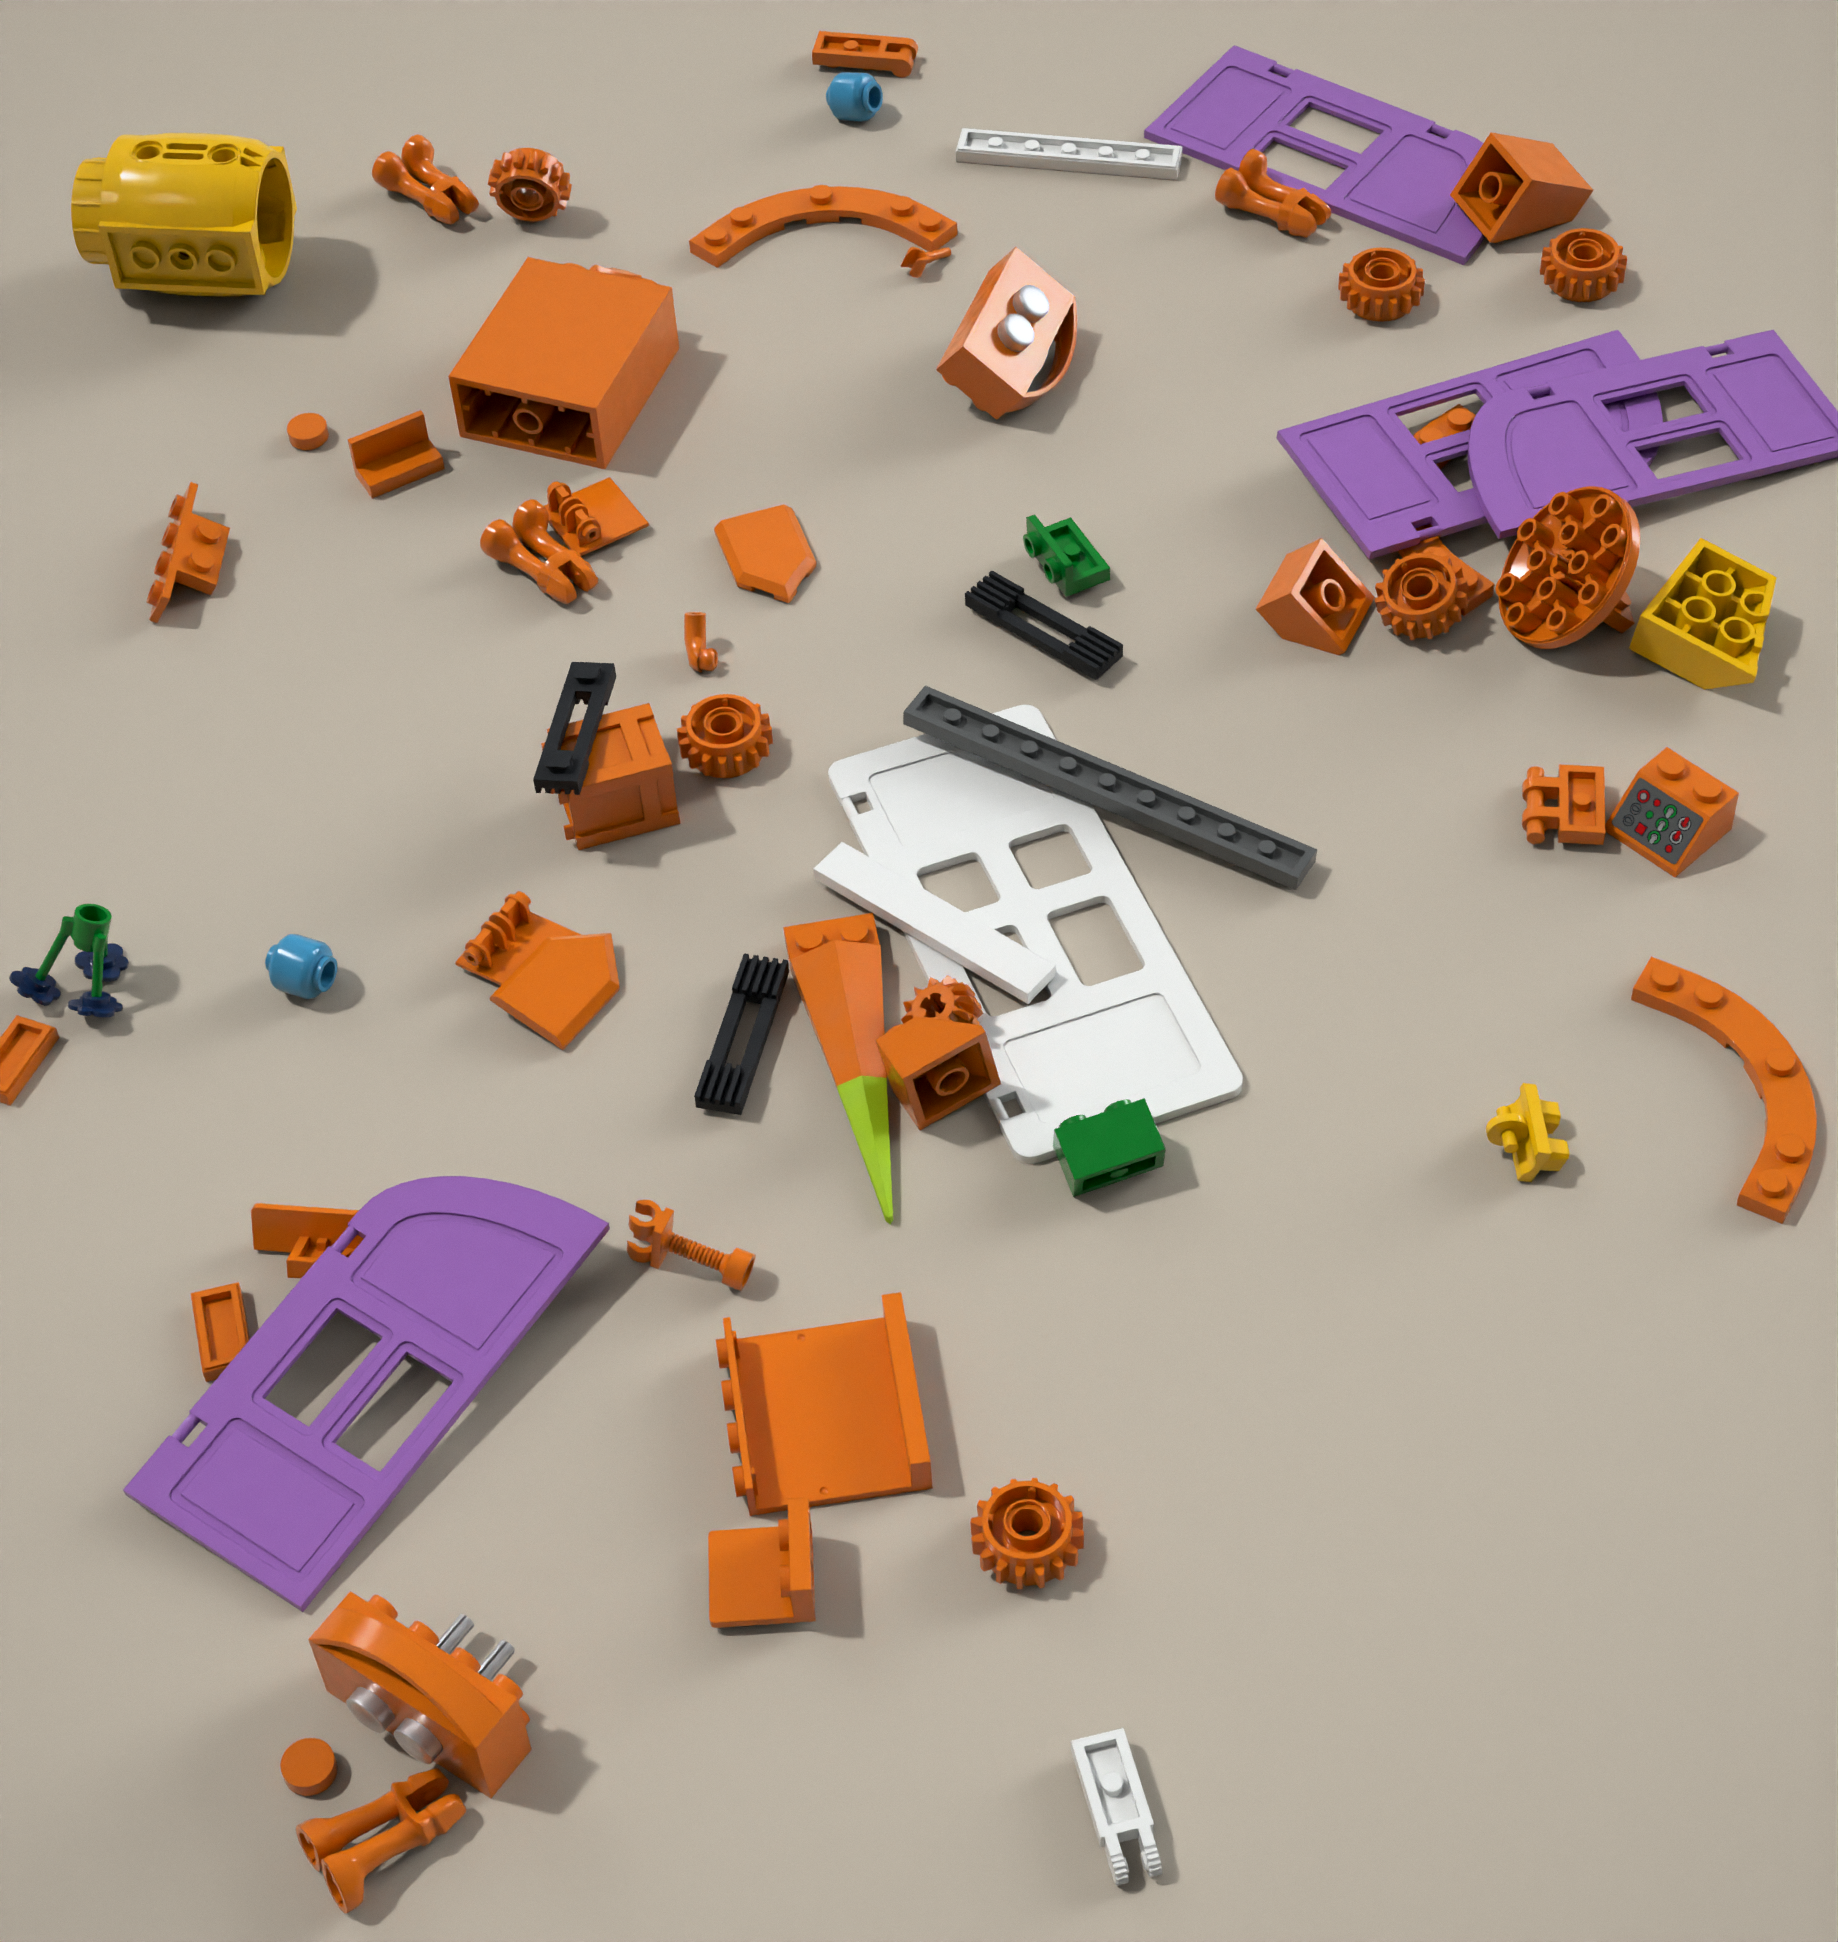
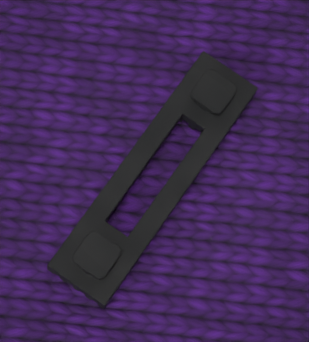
[965,570,1123,680]
[533,662,616,795]
[694,953,789,1115]

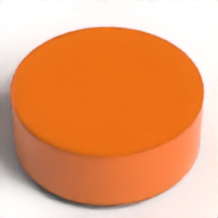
[287,413,329,450]
[280,1738,338,1796]

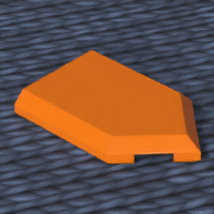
[714,504,816,604]
[490,933,620,1050]

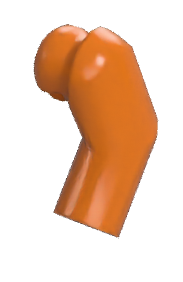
[684,612,718,673]

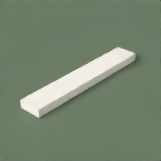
[956,128,1182,180]
[813,842,1056,1004]

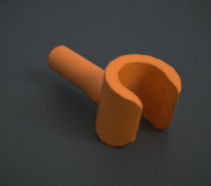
[901,247,951,278]

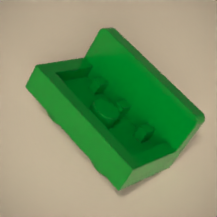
[1023,514,1110,597]

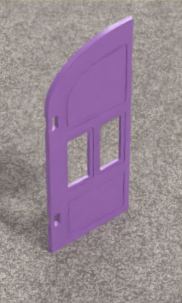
[1144,45,1485,265]
[1276,330,1663,560]
[1468,330,1838,539]
[123,1176,610,1612]

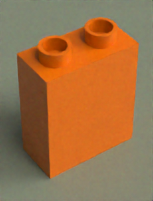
[448,257,679,469]

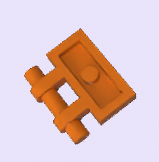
[1522,764,1605,845]

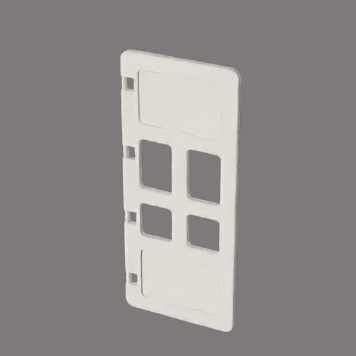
[828,705,1243,1164]

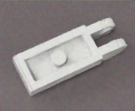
[1071,1728,1162,1886]

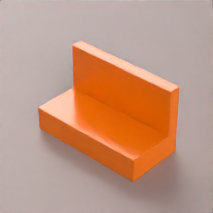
[348,410,445,499]

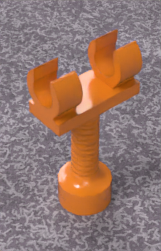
[627,1200,756,1291]

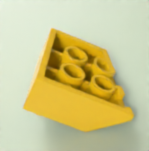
[1629,538,1777,690]

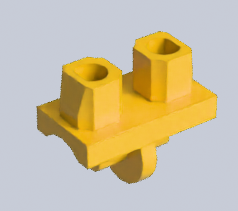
[1486,1083,1570,1182]

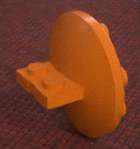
[1495,486,1640,649]

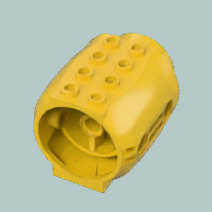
[71,133,297,297]

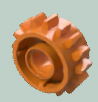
[488,148,572,221]
[1540,228,1627,302]
[1338,247,1425,322]
[1374,551,1469,640]
[677,694,773,778]
[970,1478,1084,1589]

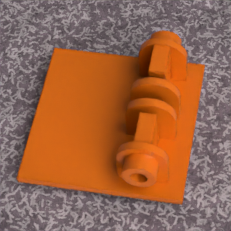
[544,477,649,556]
[455,891,581,986]

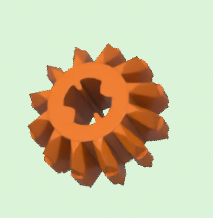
[901,975,983,1025]

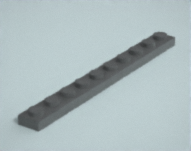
[903,686,1317,890]

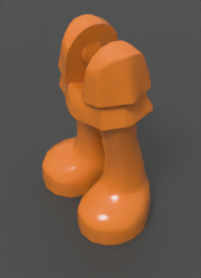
[372,134,479,225]
[1215,149,1331,237]
[480,499,598,604]
[296,1768,466,1914]

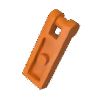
[812,31,918,78]

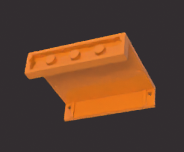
[716,1292,933,1516]

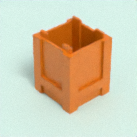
[541,703,680,850]

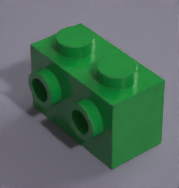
[1053,1098,1166,1197]

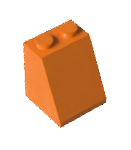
[1450,132,1593,243]

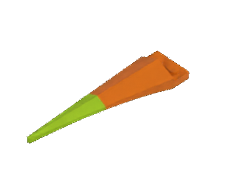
[783,913,893,1225]

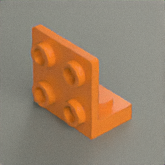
[708,1497,816,1628]

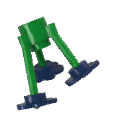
[9,904,129,1018]

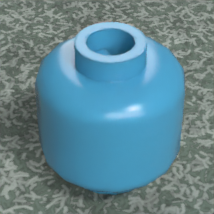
[826,72,883,121]
[265,934,337,999]

